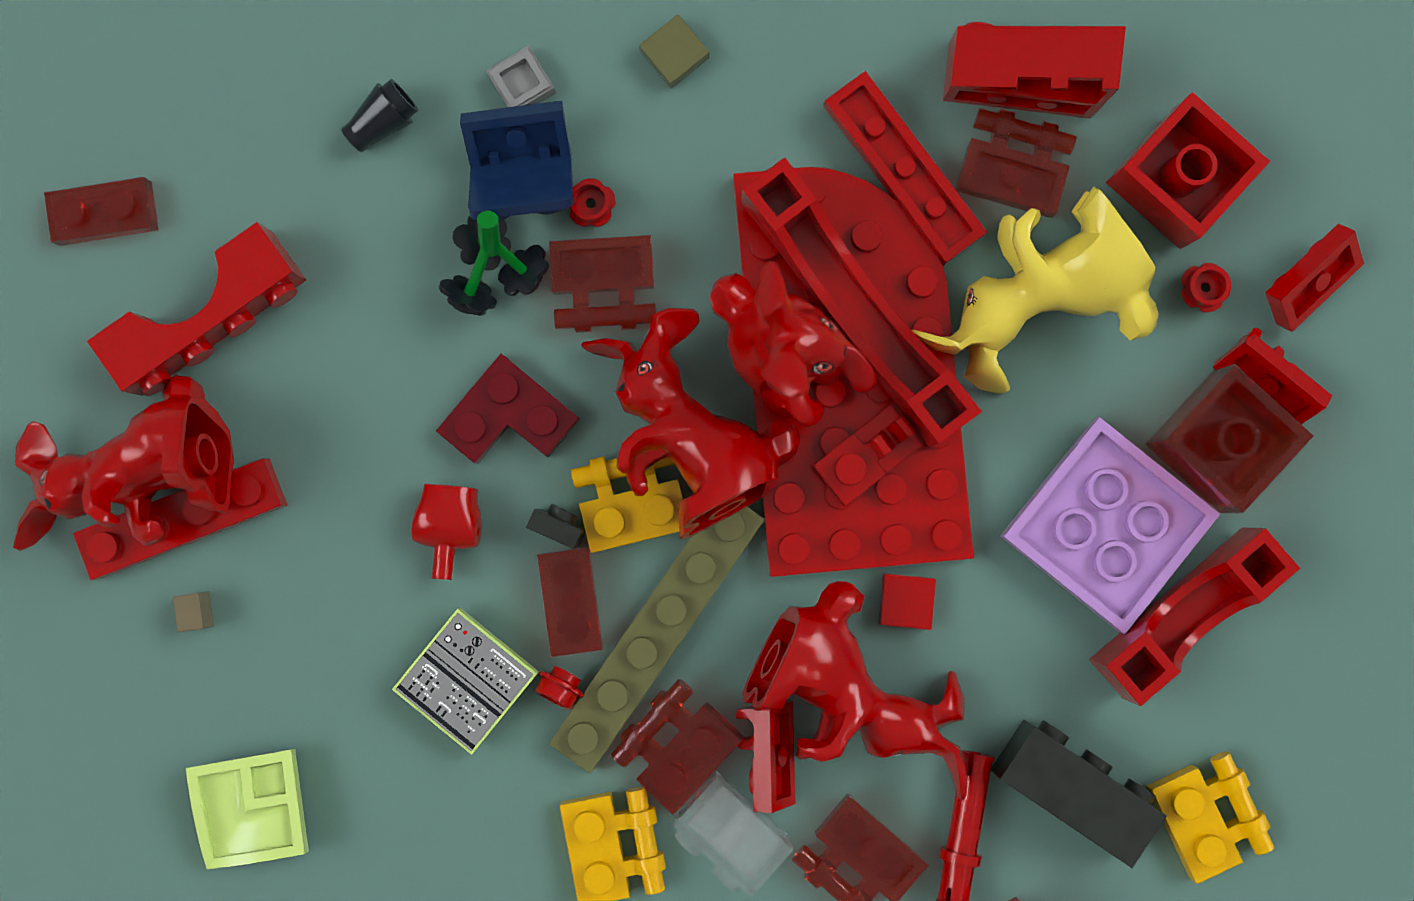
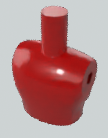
[411,484,482,580]

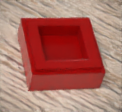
[878,573,936,630]

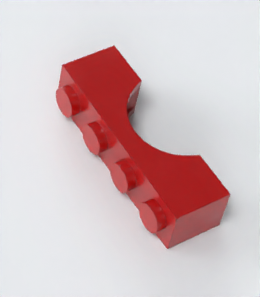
[87,222,306,396]
[1089,527,1301,707]

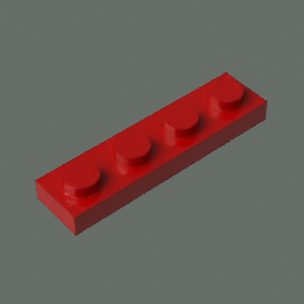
[823,71,987,266]
[73,458,287,580]

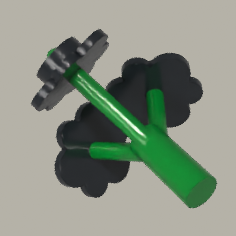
[438,211,549,316]

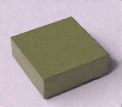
[639,14,710,89]

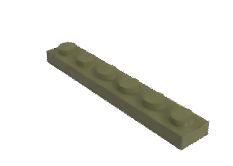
[549,507,765,774]

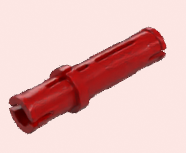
[936,750,995,901]

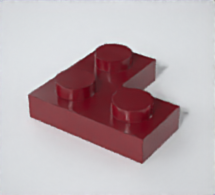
[436,353,580,464]

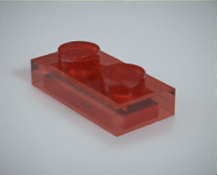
[44,177,159,246]
[537,547,604,657]

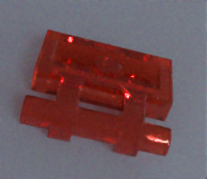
[955,108,1077,218]
[549,235,656,333]
[611,679,745,815]
[791,793,929,901]

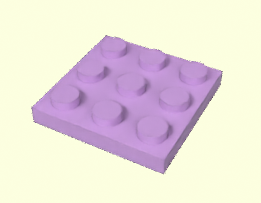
[1000,417,1220,634]

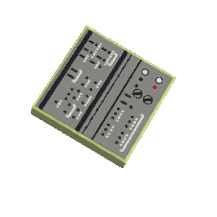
[392,608,539,755]

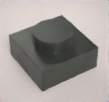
[526,504,585,549]

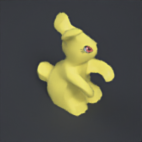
[911,186,1159,394]

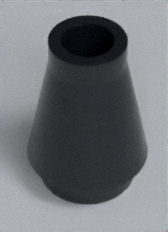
[341,79,418,152]

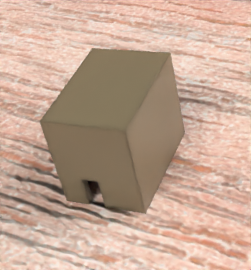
[173,591,214,632]

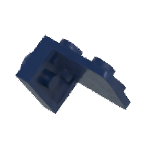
[460,100,574,221]

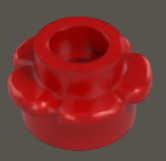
[569,178,616,227]
[1181,262,1231,313]
[535,666,584,711]

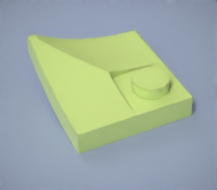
[186,748,309,869]

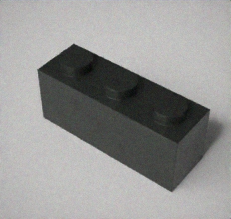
[991,719,1167,868]

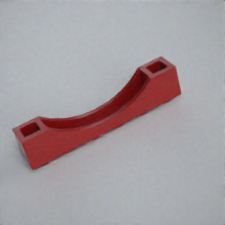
[741,157,982,447]

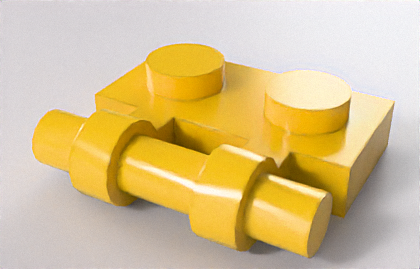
[571,456,683,553]
[1146,751,1275,884]
[560,787,666,901]

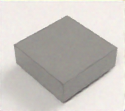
[486,45,556,107]

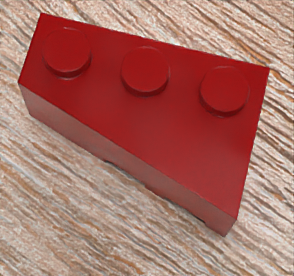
[942,22,1126,119]

